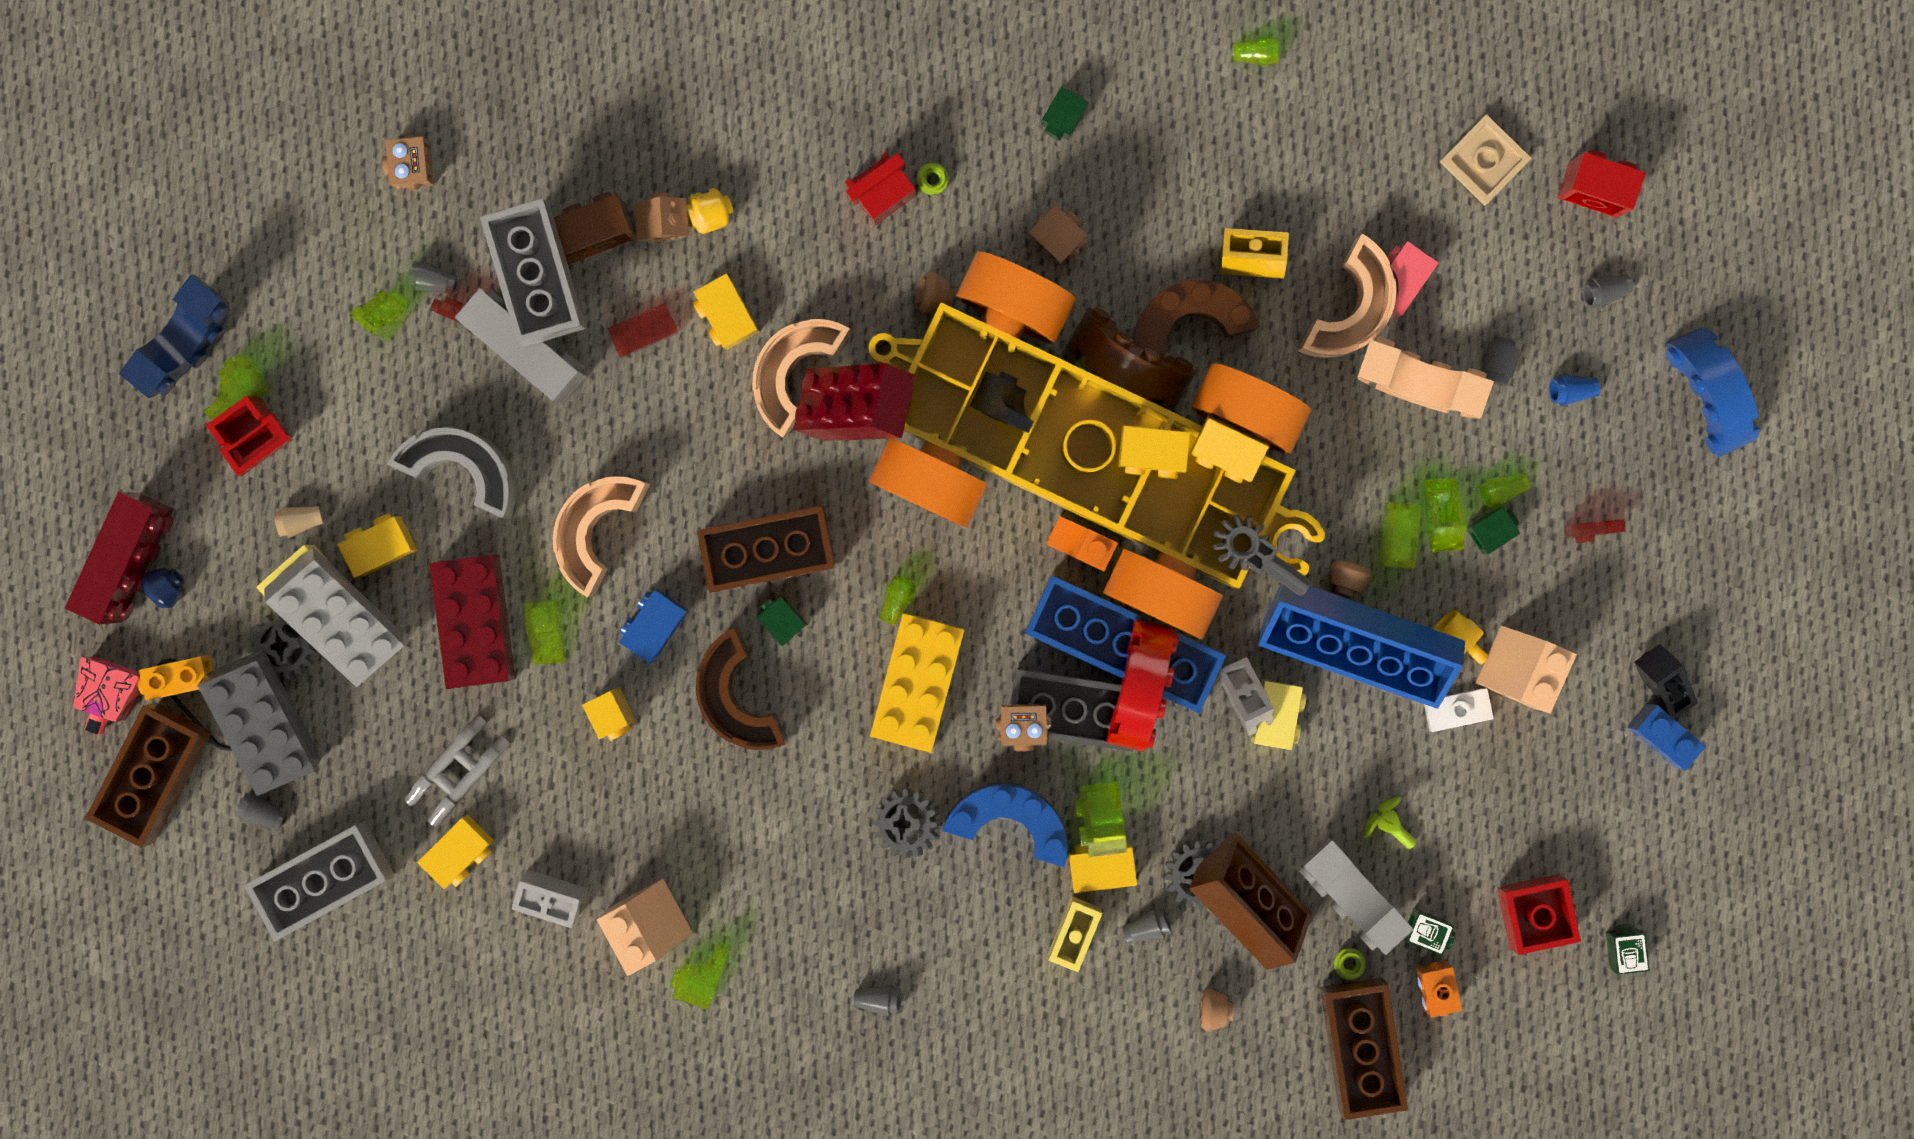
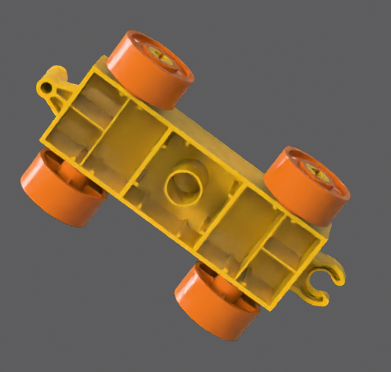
[868,251,1325,640]

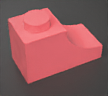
[1387,241,1439,318]

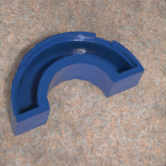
[1666,327,1760,458]
[942,782,1067,867]

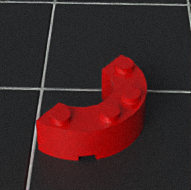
[1106,618,1179,752]

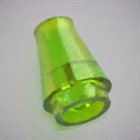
[1233,35,1279,67]
[1480,472,1530,508]
[879,575,916,625]

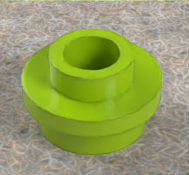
[917,163,949,195]
[1334,948,1366,980]

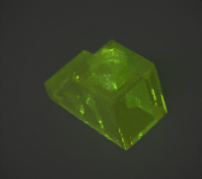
[349,289,412,341]
[204,354,272,421]
[1423,477,1468,552]
[524,600,566,665]
[670,941,732,1010]

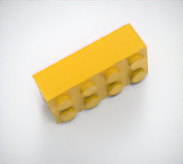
[870,612,964,753]

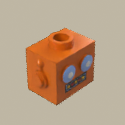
[1415,961,1462,1017]

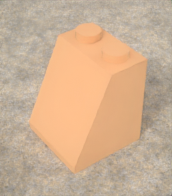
[1475,626,1577,714]
[597,878,693,976]

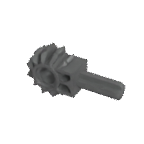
[1213,515,1311,596]

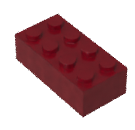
[793,363,916,441]
[64,492,174,625]
[429,555,516,689]

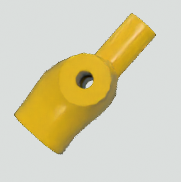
[1433,610,1489,665]

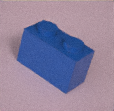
[619,589,689,664]
[1627,703,1706,771]

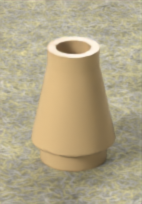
[274,506,324,538]

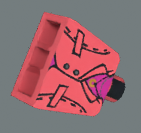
[74,656,140,735]

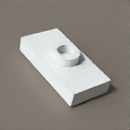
[1424,688,1494,732]

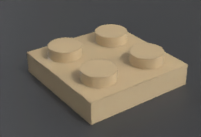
[1440,114,1532,206]

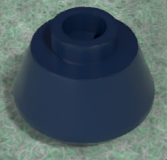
[141,567,184,608]

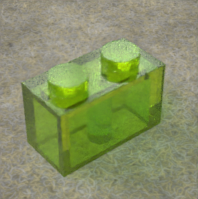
[1377,502,1422,569]
[1075,782,1127,857]

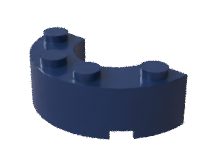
[119,274,230,398]

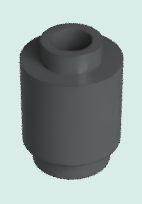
[1481,337,1520,386]

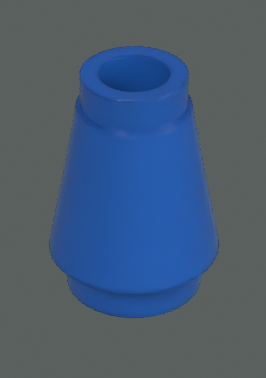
[1549,375,1600,406]

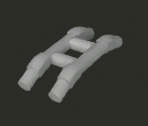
[404,715,510,827]

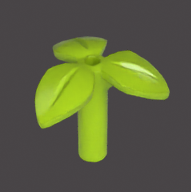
[1363,796,1417,849]

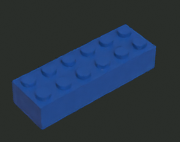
[1024,575,1226,714]
[1258,583,1465,709]

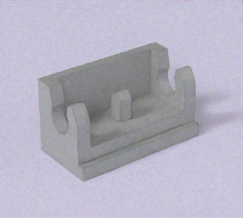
[1219,657,1275,736]
[512,870,588,928]

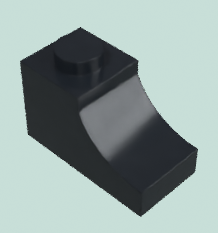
[970,371,1034,433]
[1634,644,1698,719]

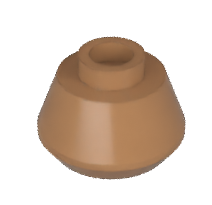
[915,271,954,314]
[1330,560,1372,597]
[1200,988,1234,1032]

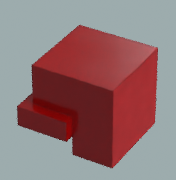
[845,152,916,226]
[206,395,293,477]

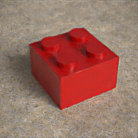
[1557,150,1646,218]
[1497,874,1581,955]

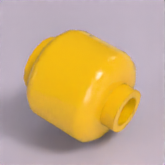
[687,188,733,234]

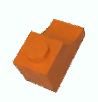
[1046,516,1118,572]

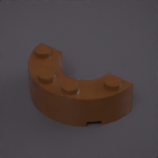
[1132,280,1260,356]
[1069,307,1197,406]
[696,627,789,750]

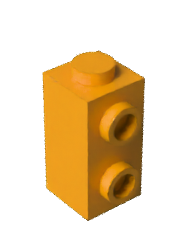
[138,654,214,701]

